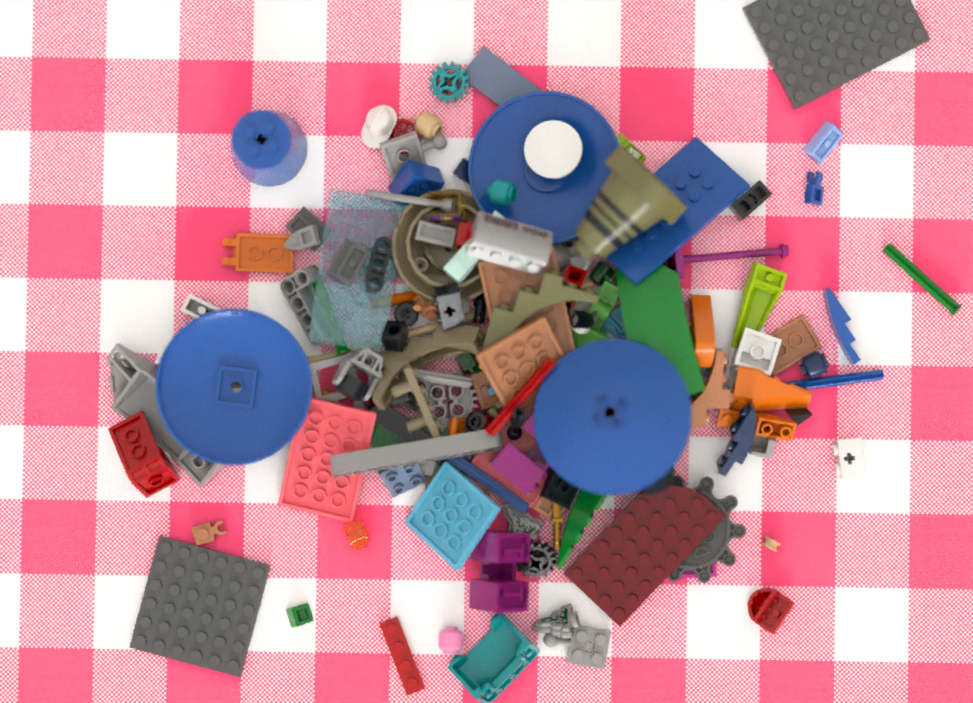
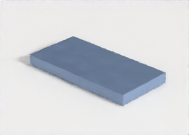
[465,46,542,107]

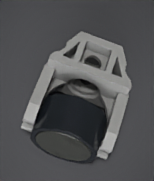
[332,348,383,402]

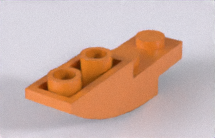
[715,408,797,441]

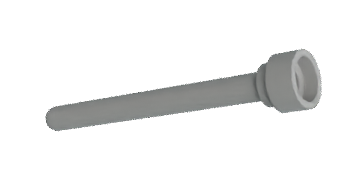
[366,190,456,214]

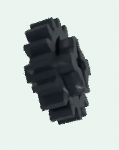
[516,539,556,579]

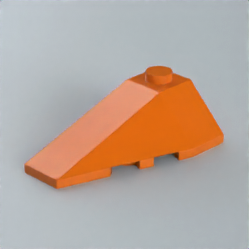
[730,365,812,411]

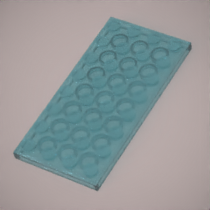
[308,189,405,352]

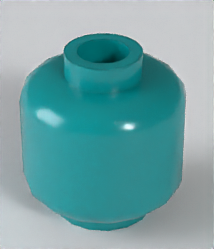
[487,179,517,206]

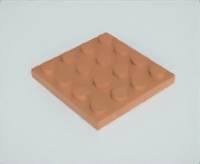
[475,315,565,412]

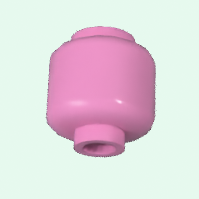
[438,626,464,654]

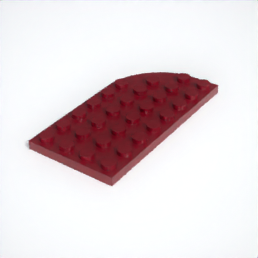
[564,485,726,626]

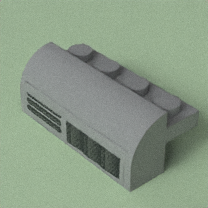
[465,211,553,275]

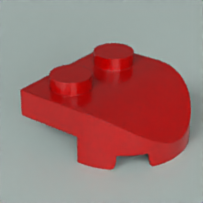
[747,588,796,635]

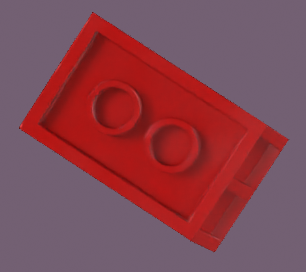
[108,411,180,498]

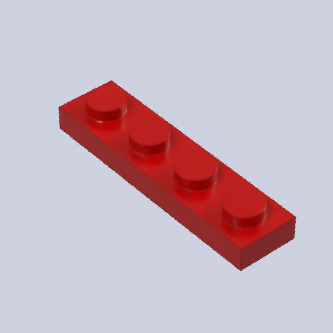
[379,616,425,695]

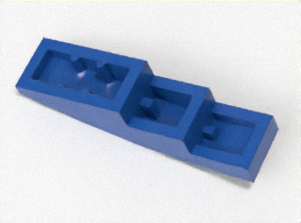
[823,288,861,364]

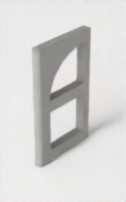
[309,352,366,410]

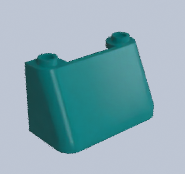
[447,613,540,703]

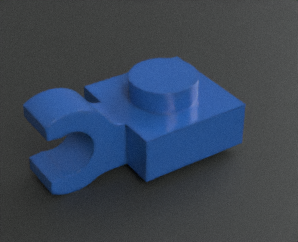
[804,171,824,206]

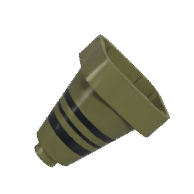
[573,144,688,261]

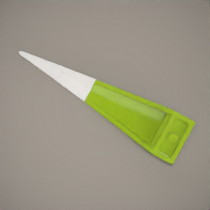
[717,262,788,413]

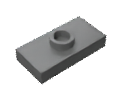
[415,220,457,249]

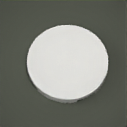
[524,120,583,179]

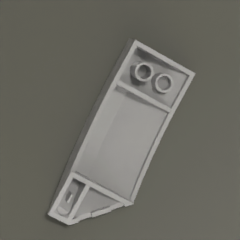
[107,343,225,488]

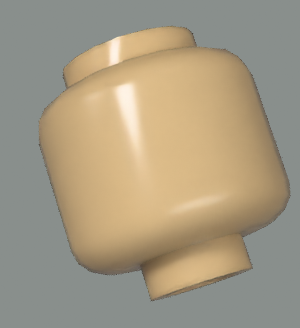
[414,111,443,140]

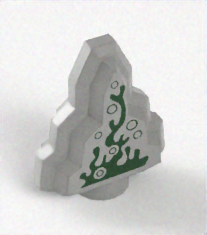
[502,503,544,543]
[533,603,580,638]

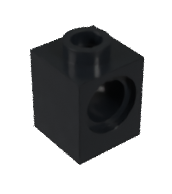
[381,320,409,352]

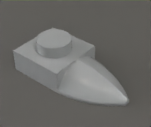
[284,225,321,250]

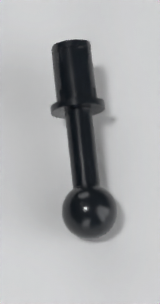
[507,407,526,440]

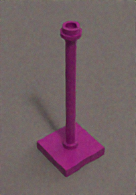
[667,244,789,279]

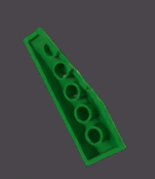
[556,489,607,570]

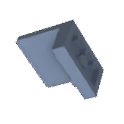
[378,464,425,497]

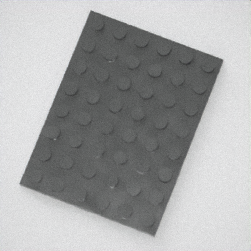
[742,0,931,110]

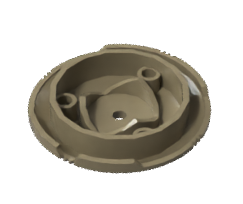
[392,189,484,302]

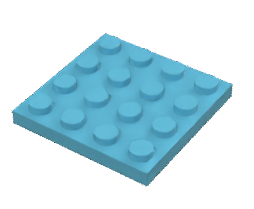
[404,461,501,570]

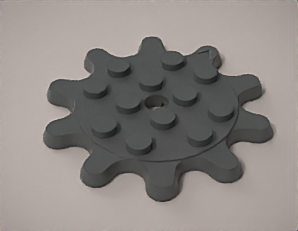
[668,475,746,583]

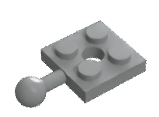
[379,131,447,179]
[543,625,611,670]

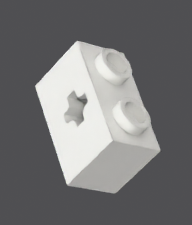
[832,437,865,479]

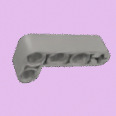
[280,266,332,346]

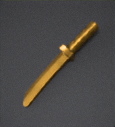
[551,502,563,549]

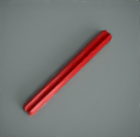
[485,358,556,437]

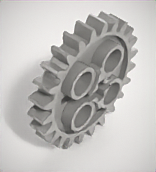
[415,370,478,432]

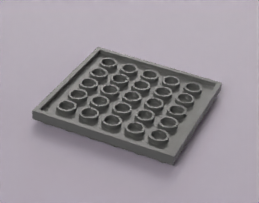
[129,535,271,677]

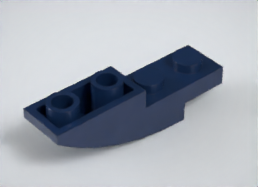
[716,401,756,477]

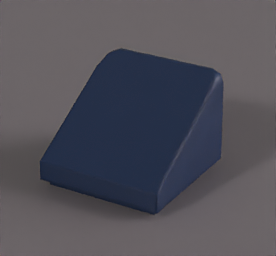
[453,158,470,184]

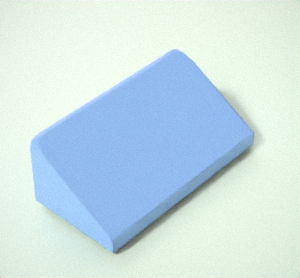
[803,121,844,165]

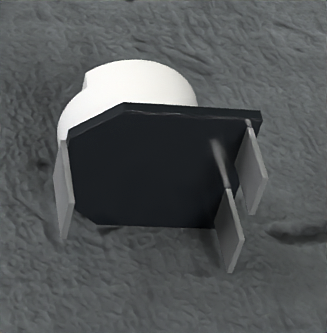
[567,305,598,334]

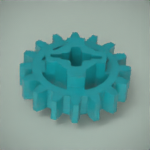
[429,61,471,104]

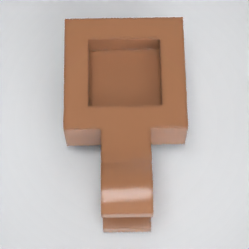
[413,295,439,321]

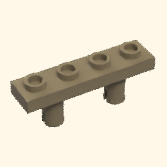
[390,363,442,438]

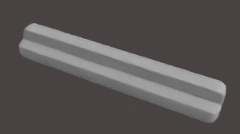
[416,369,472,388]

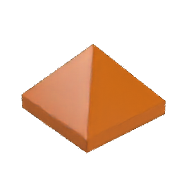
[447,417,466,435]

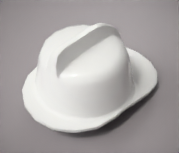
[361,105,397,149]

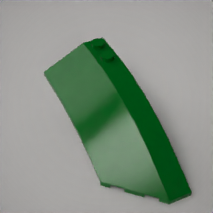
[615,263,706,395]

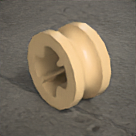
[761,536,781,552]

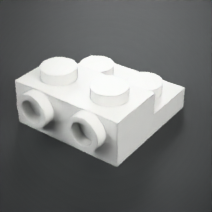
[731,327,782,377]

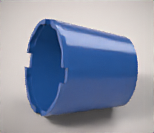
[231,110,308,187]

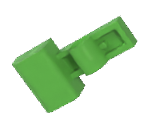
[570,279,619,349]

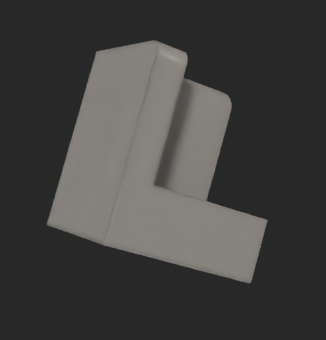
[749,434,777,459]

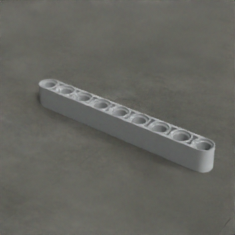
[329,430,504,477]

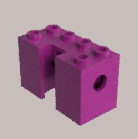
[490,411,551,494]
[469,530,530,613]

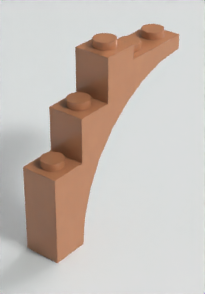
[691,348,734,427]

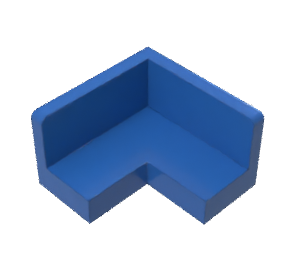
[389,160,445,206]

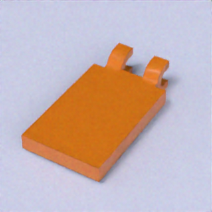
[222,233,294,273]

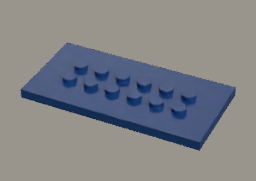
[606,137,750,286]

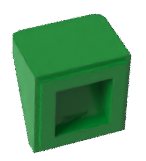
[286,602,313,627]

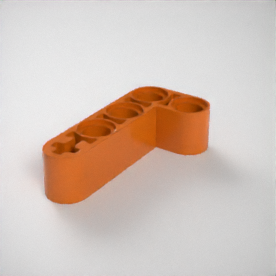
[689,294,716,368]

